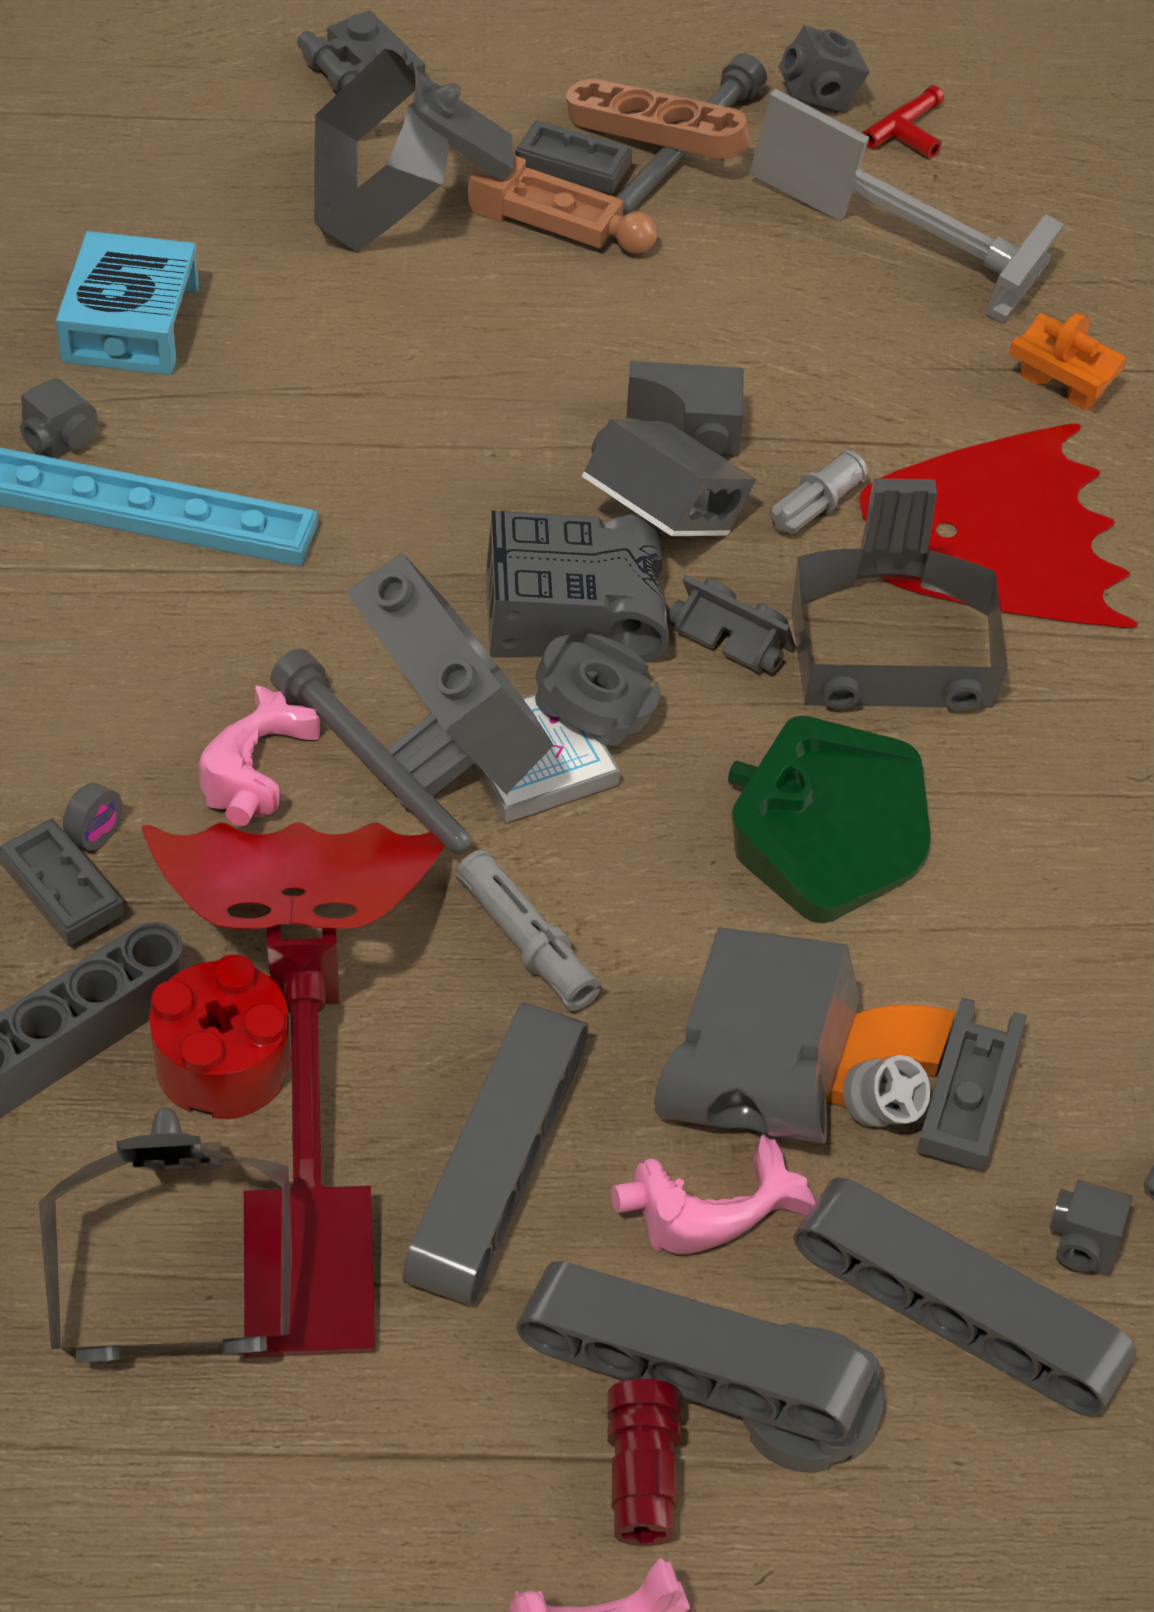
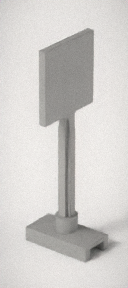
[749,89,1064,324]

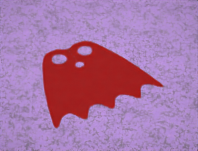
[859,423,1138,628]
[142,822,445,929]

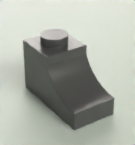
[626,361,744,457]

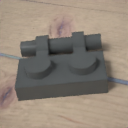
[297,10,425,93]

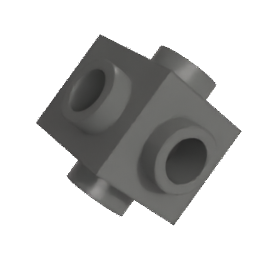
[778,25,870,112]

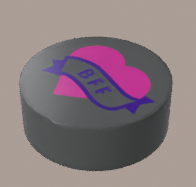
[63,783,122,851]

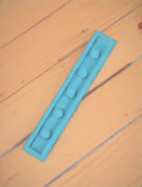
[0,447,318,567]

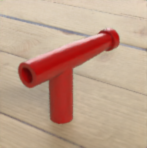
[862,85,944,159]

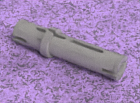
[456,850,601,1011]

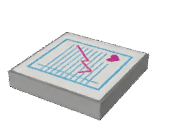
[472,693,620,823]

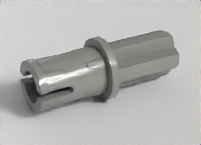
[769,450,868,534]

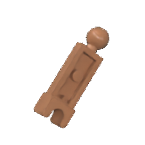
[468,155,658,254]

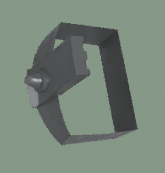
[314,49,514,253]
[791,479,1007,711]
[346,552,554,810]
[39,1108,292,1362]

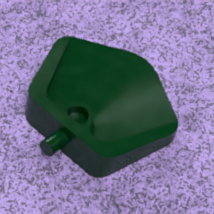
[728,716,930,924]

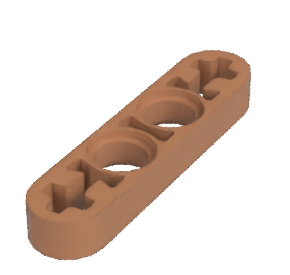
[566,78,750,158]

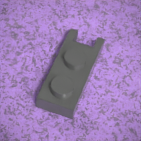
[917,997,1027,1171]

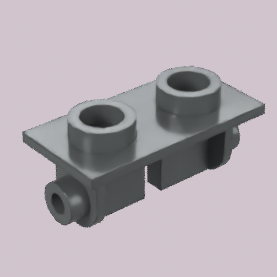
[668,574,796,673]

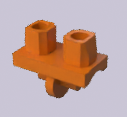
[1009,312,1127,410]

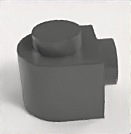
[20,379,97,459]
[1049,1179,1133,1277]

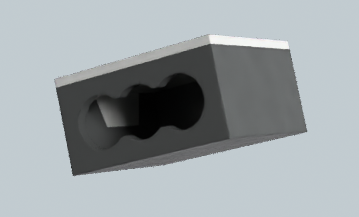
[582,419,757,536]

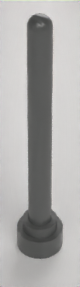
[616,53,767,216]
[270,649,471,853]

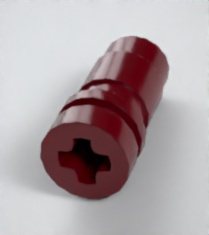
[607,1378,681,1546]

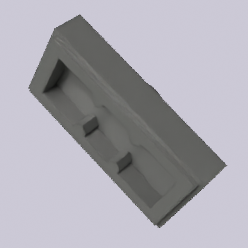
[515,120,633,194]
[0,818,125,947]

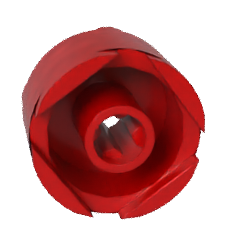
[149,954,291,1119]

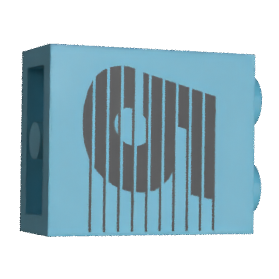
[56,231,199,375]

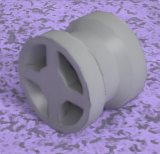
[843,1055,931,1127]

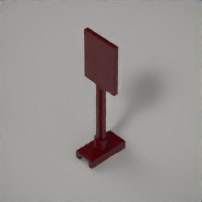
[243,924,376,1358]

